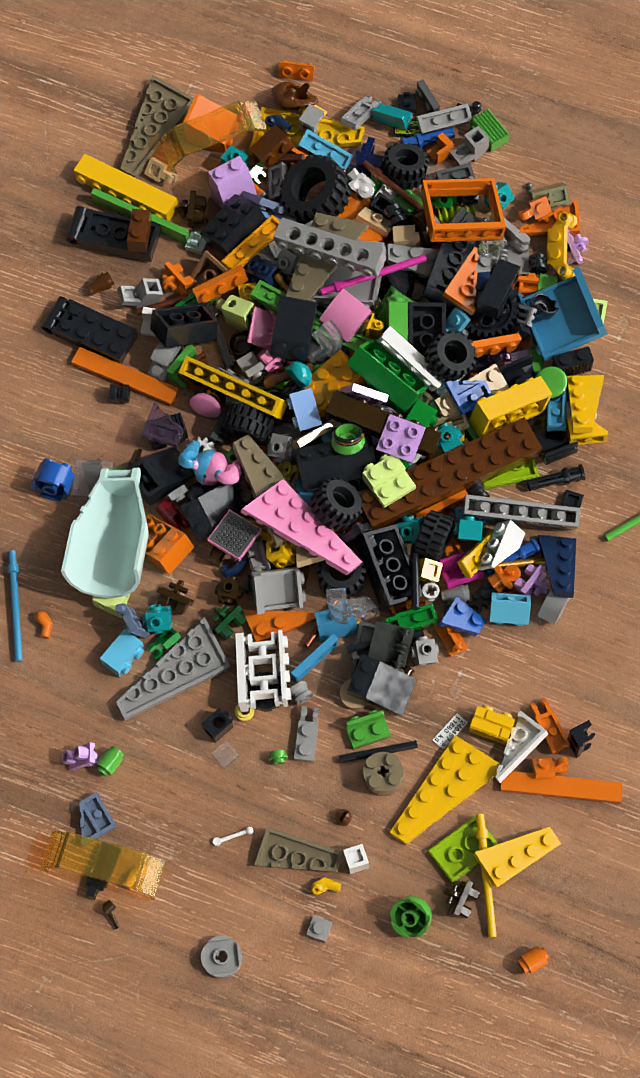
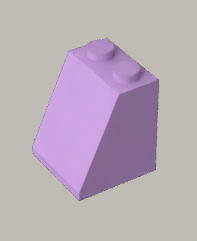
[208,155,257,209]

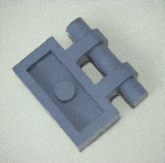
[241,191,285,214]
[115,603,151,638]

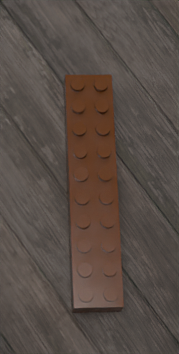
[359,417,542,532]

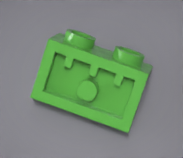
[345,710,391,750]

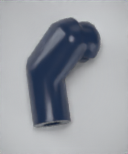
[265,115,292,132]
[220,557,247,578]

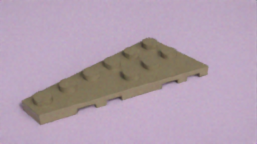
[120,75,194,179]
[286,212,369,301]
[232,434,312,548]

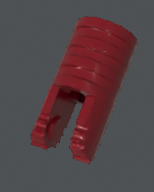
[156,499,190,531]

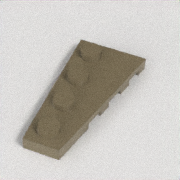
[254,827,344,872]

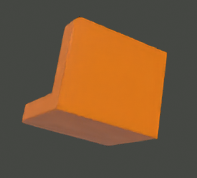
[427,132,454,165]

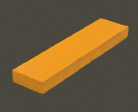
[221,215,280,270]

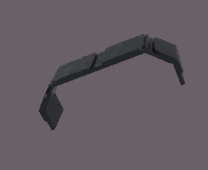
[500,354,578,465]

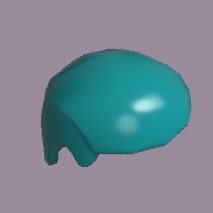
[285,361,312,389]

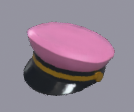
[190,389,226,418]

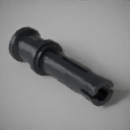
[526,464,586,491]

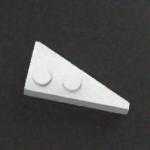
[495,711,548,783]

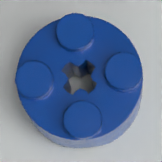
[31,458,75,501]

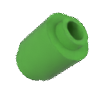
[96,746,124,777]

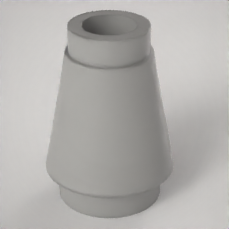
[441,584,470,603]

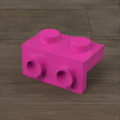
[439,550,484,589]

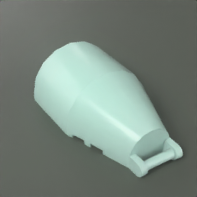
[61,467,149,598]

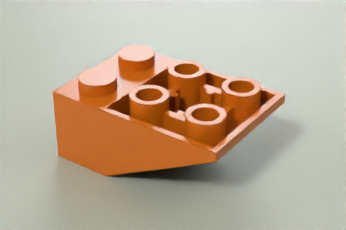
[145,514,194,575]

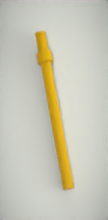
[475,814,496,938]

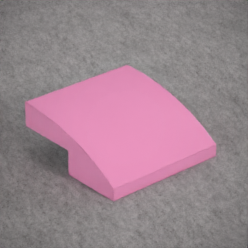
[319,288,372,343]

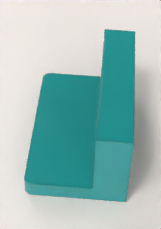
[371,103,413,131]

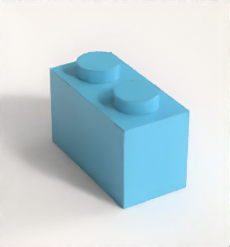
[490,592,531,626]
[100,629,144,677]

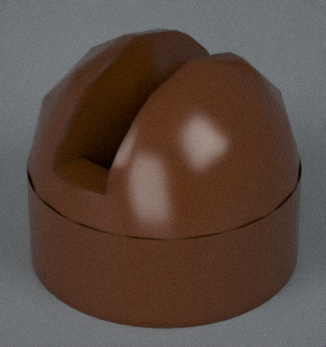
[336,809,352,826]

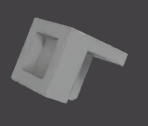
[299,104,324,134]

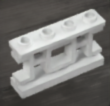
[235,630,291,712]

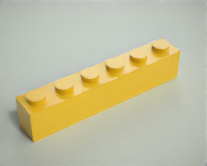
[74,154,178,221]
[178,356,288,419]

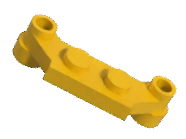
[547,211,577,280]

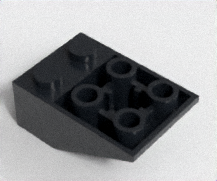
[126,447,196,506]

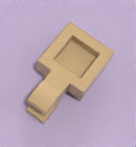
[144,157,178,184]

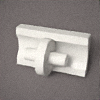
[347,169,375,199]

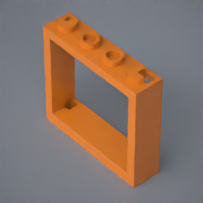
[420,178,506,242]

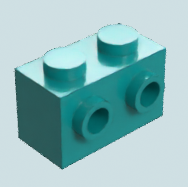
[452,516,483,542]

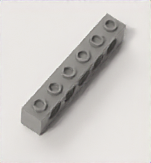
[273,218,386,277]
[461,495,580,530]

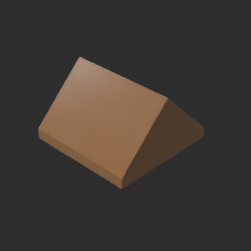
[191,251,229,301]

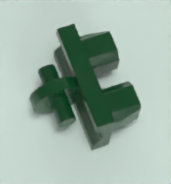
[212,605,247,640]

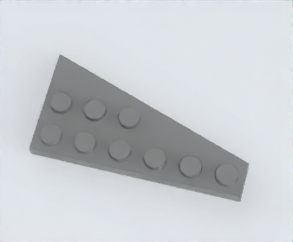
[386,243,493,279]
[116,617,231,721]

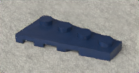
[537,535,576,598]

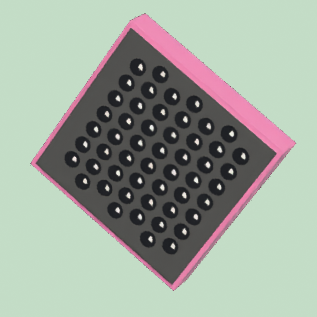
[208,509,262,562]

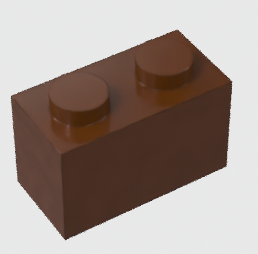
[249,125,294,169]
[127,208,152,253]

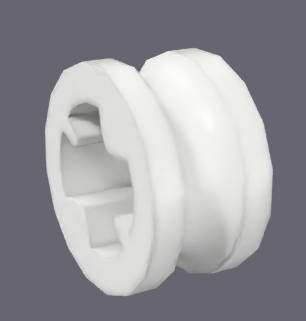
[422,582,440,602]

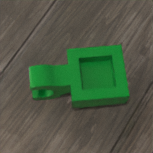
[147,628,181,660]

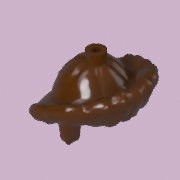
[271,82,318,110]

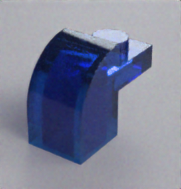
[356,137,384,177]

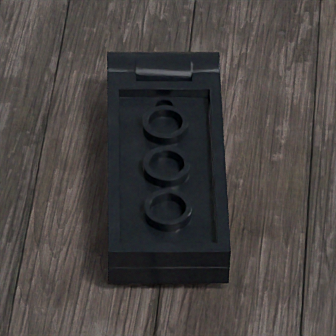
[65,206,161,262]
[421,221,482,311]
[41,296,138,364]

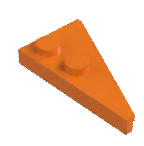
[518,200,580,236]
[442,247,478,315]
[242,610,316,642]

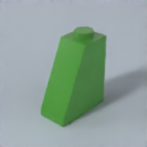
[384,294,408,342]

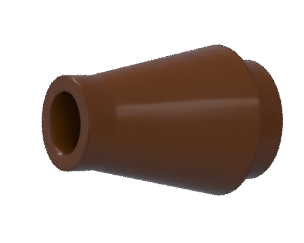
[87,271,115,295]

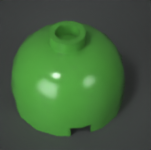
[390,895,432,938]

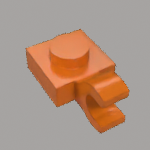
[518,195,552,220]
[531,757,569,779]

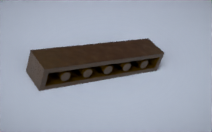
[326,391,442,459]

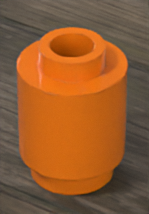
[517,946,549,975]

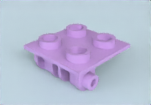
[376,414,426,463]

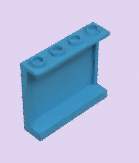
[518,267,608,361]

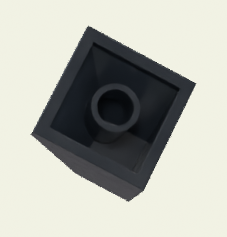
[384,270,415,299]

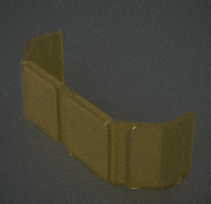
[159,101,268,174]
[41,831,166,901]

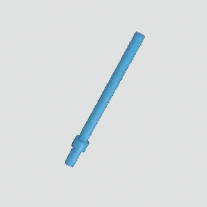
[7,550,23,662]

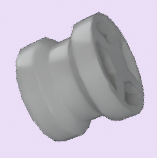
[290,681,314,705]

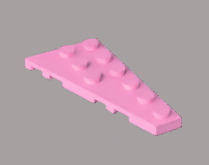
[241,479,362,575]

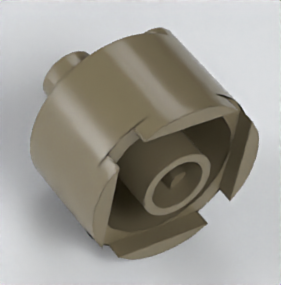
[363,752,403,796]

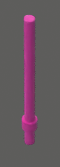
[320,254,427,296]

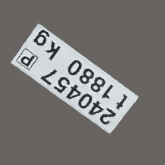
[433,713,468,750]

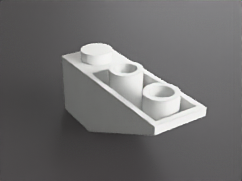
[478,520,525,571]

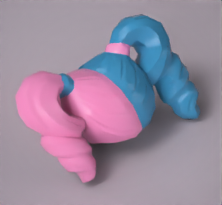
[178,440,243,486]

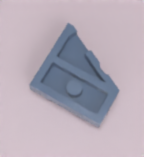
[79,792,117,847]

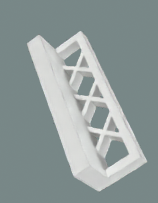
[377,326,444,392]

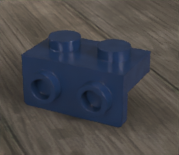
[244,256,281,290]

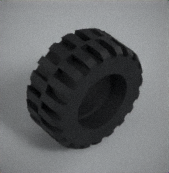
[279,155,351,225]

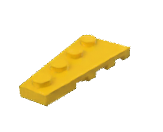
[567,375,604,433]
[473,827,561,888]

